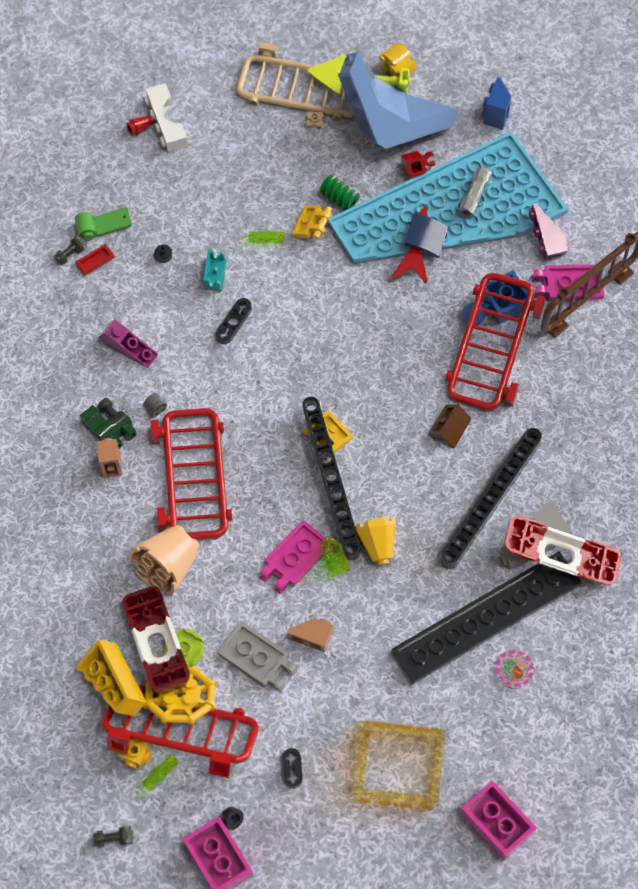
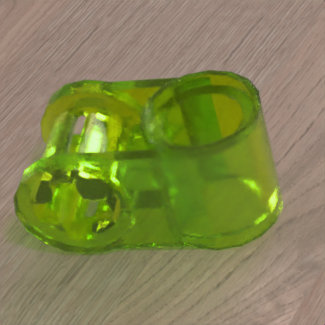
[321,537,351,578]

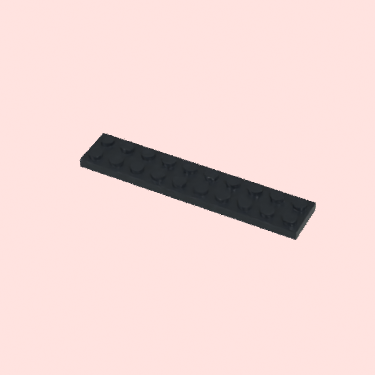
[392,551,582,684]

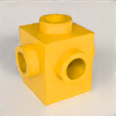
[117,739,152,770]

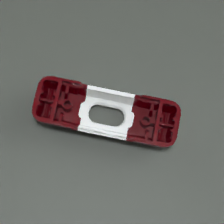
[122,586,190,694]

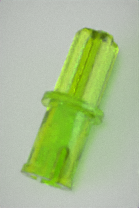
[141,755,179,792]

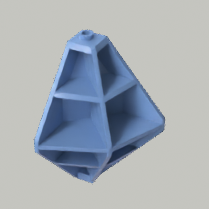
[338,52,458,149]

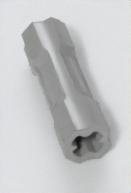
[459,166,492,218]

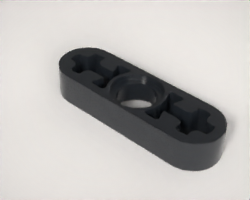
[216,298,252,344]

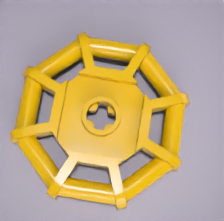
[144,665,217,725]

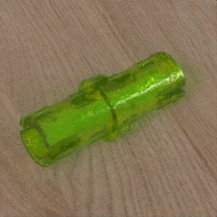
[249,230,285,244]

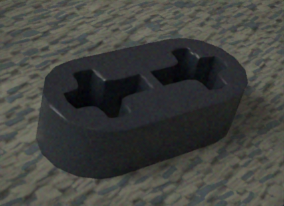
[282,748,303,789]

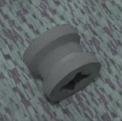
[143,393,167,417]

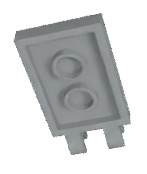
[217,621,298,692]

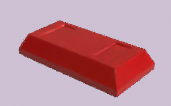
[75,244,115,275]

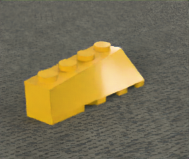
[75,639,146,716]

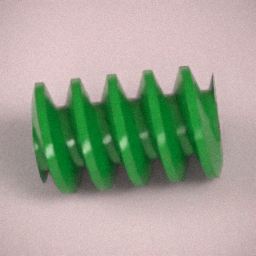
[320,174,360,211]

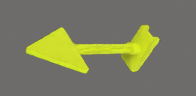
[307,55,411,95]

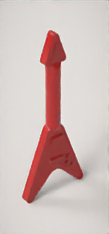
[392,206,428,284]

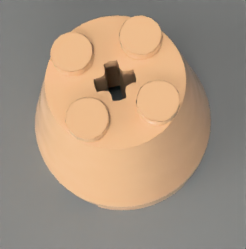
[129,525,199,596]

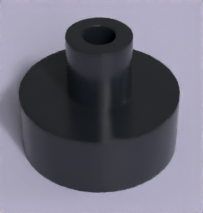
[154,245,173,263]
[222,806,243,830]

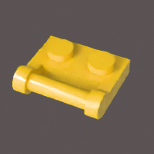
[303,410,353,459]

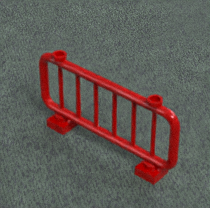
[445,273,545,410]
[150,408,232,540]
[101,685,259,778]

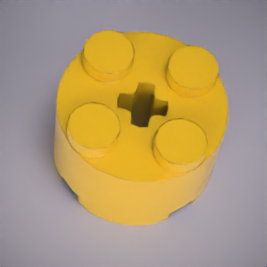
[378,42,417,77]

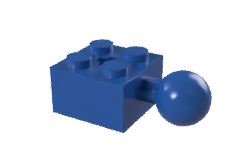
[462,270,527,325]

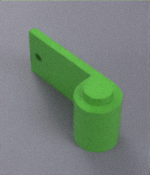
[74,207,133,241]

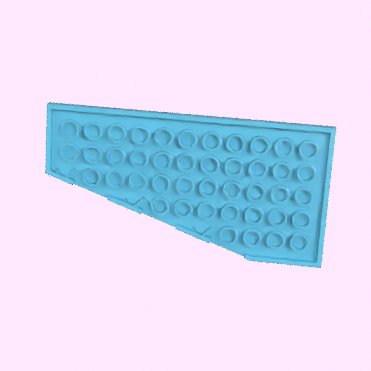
[327,131,568,263]

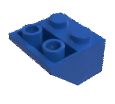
[482,77,512,130]

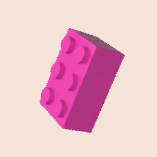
[460,780,537,861]
[183,816,254,889]

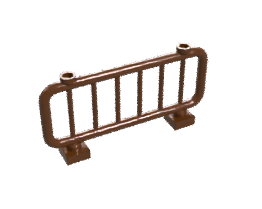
[541,232,638,338]

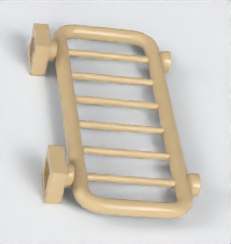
[236,42,355,121]

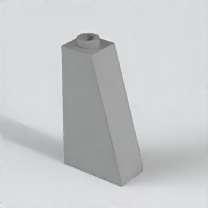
[499,501,572,571]

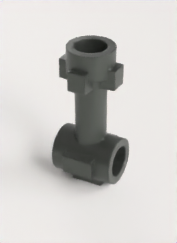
[54,235,87,265]
[93,826,134,847]

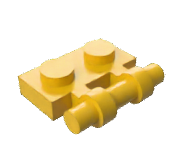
[292,205,332,240]

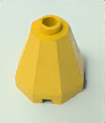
[355,517,396,566]

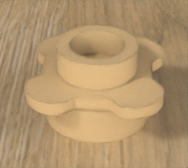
[306,111,324,128]

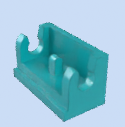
[203,249,227,291]

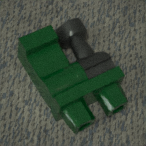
[80,398,137,449]

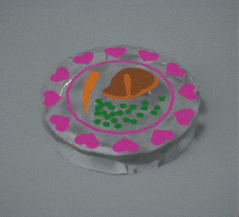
[494,649,535,690]

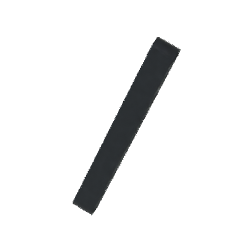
[302,397,361,560]
[441,428,542,569]

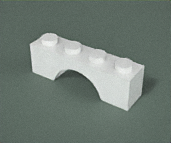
[144,83,188,152]

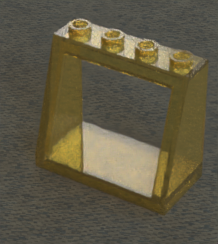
[354,720,446,810]

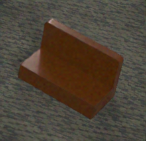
[428,404,471,448]

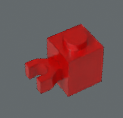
[400,151,436,178]

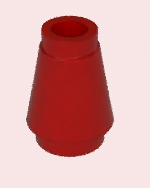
[126,115,153,135]

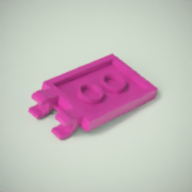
[532,265,604,301]
[260,520,333,594]

